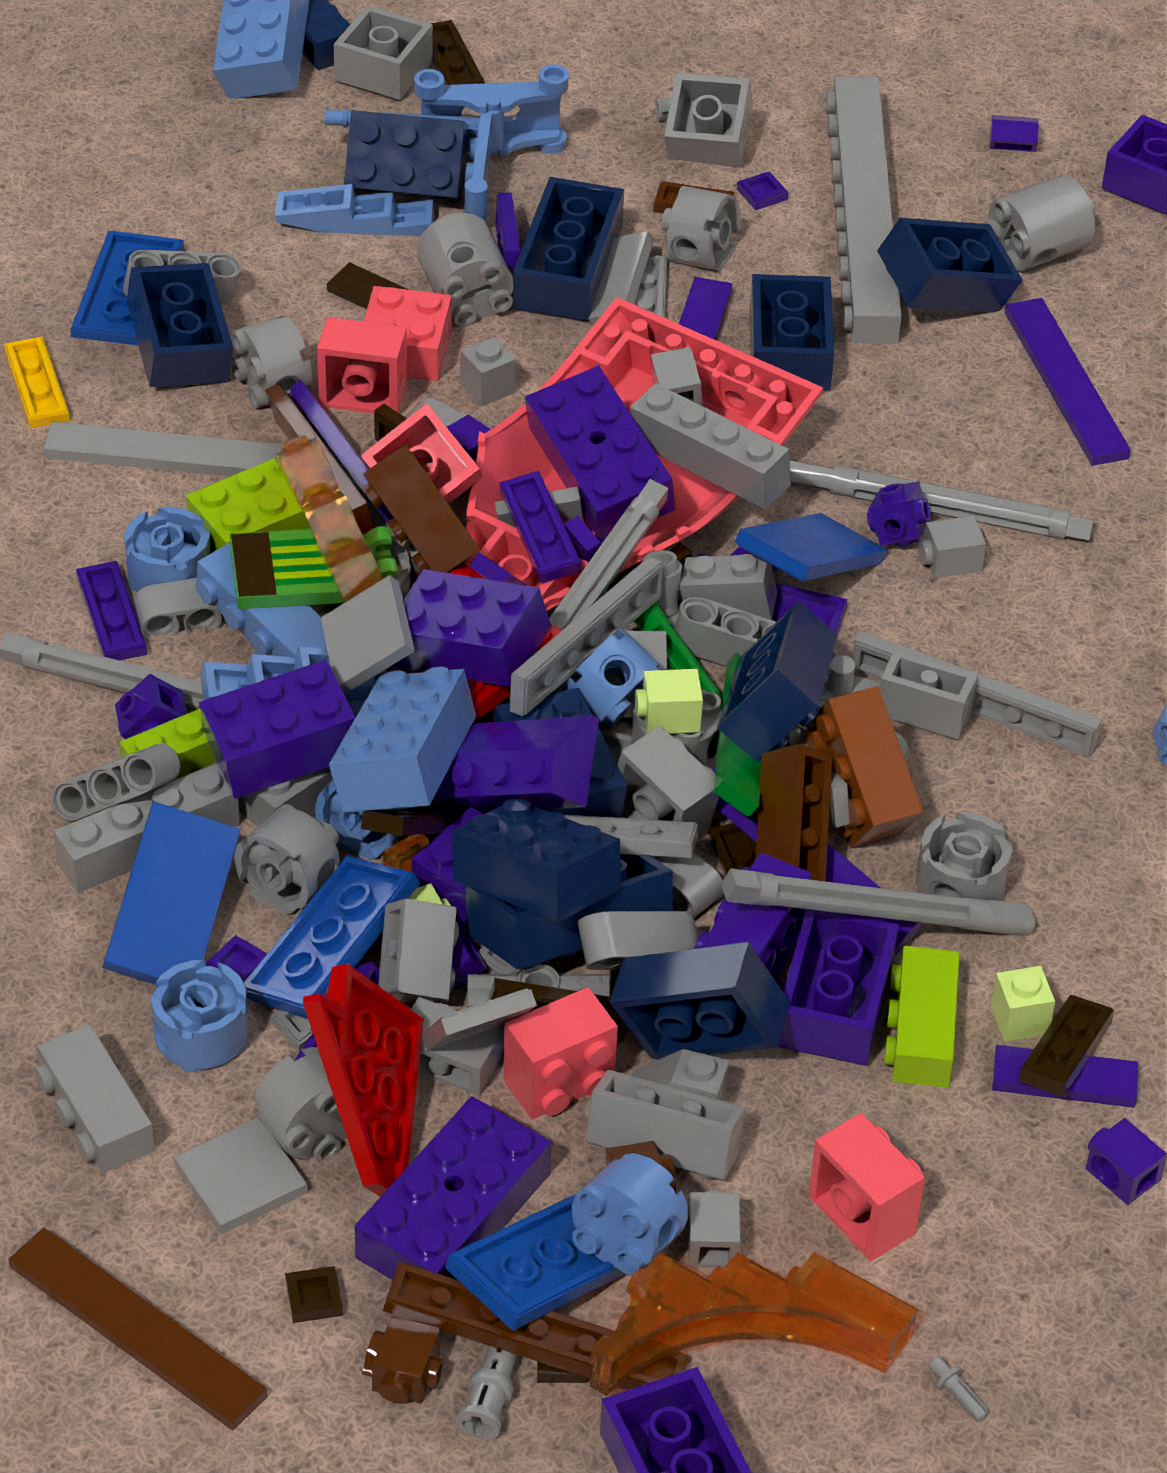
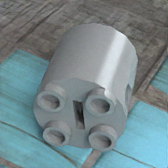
[983,175,1095,271]
[417,212,514,327]

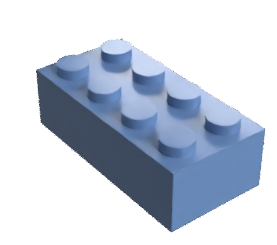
[213,0,309,98]
[329,667,476,812]

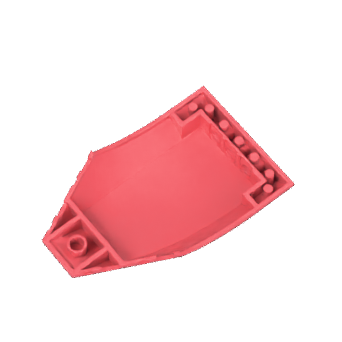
[464,297,823,614]

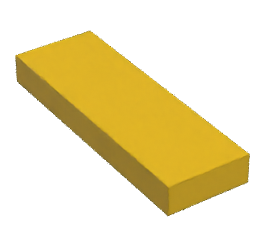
[4,337,70,428]

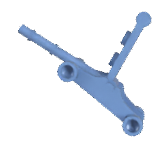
[325,64,569,220]

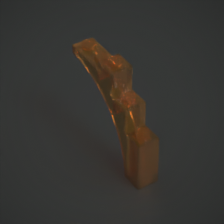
[274,435,383,604]
[589,1252,918,1396]

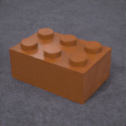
[805,686,923,849]

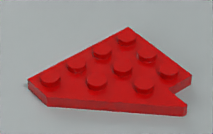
[303,964,424,1197]

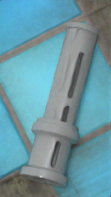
[455,1346,518,1440]

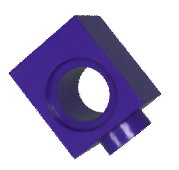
[1086,1118,1167,1205]

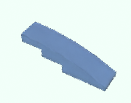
[275,184,436,236]
[200,646,387,701]

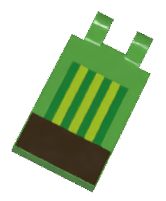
[230,526,397,609]

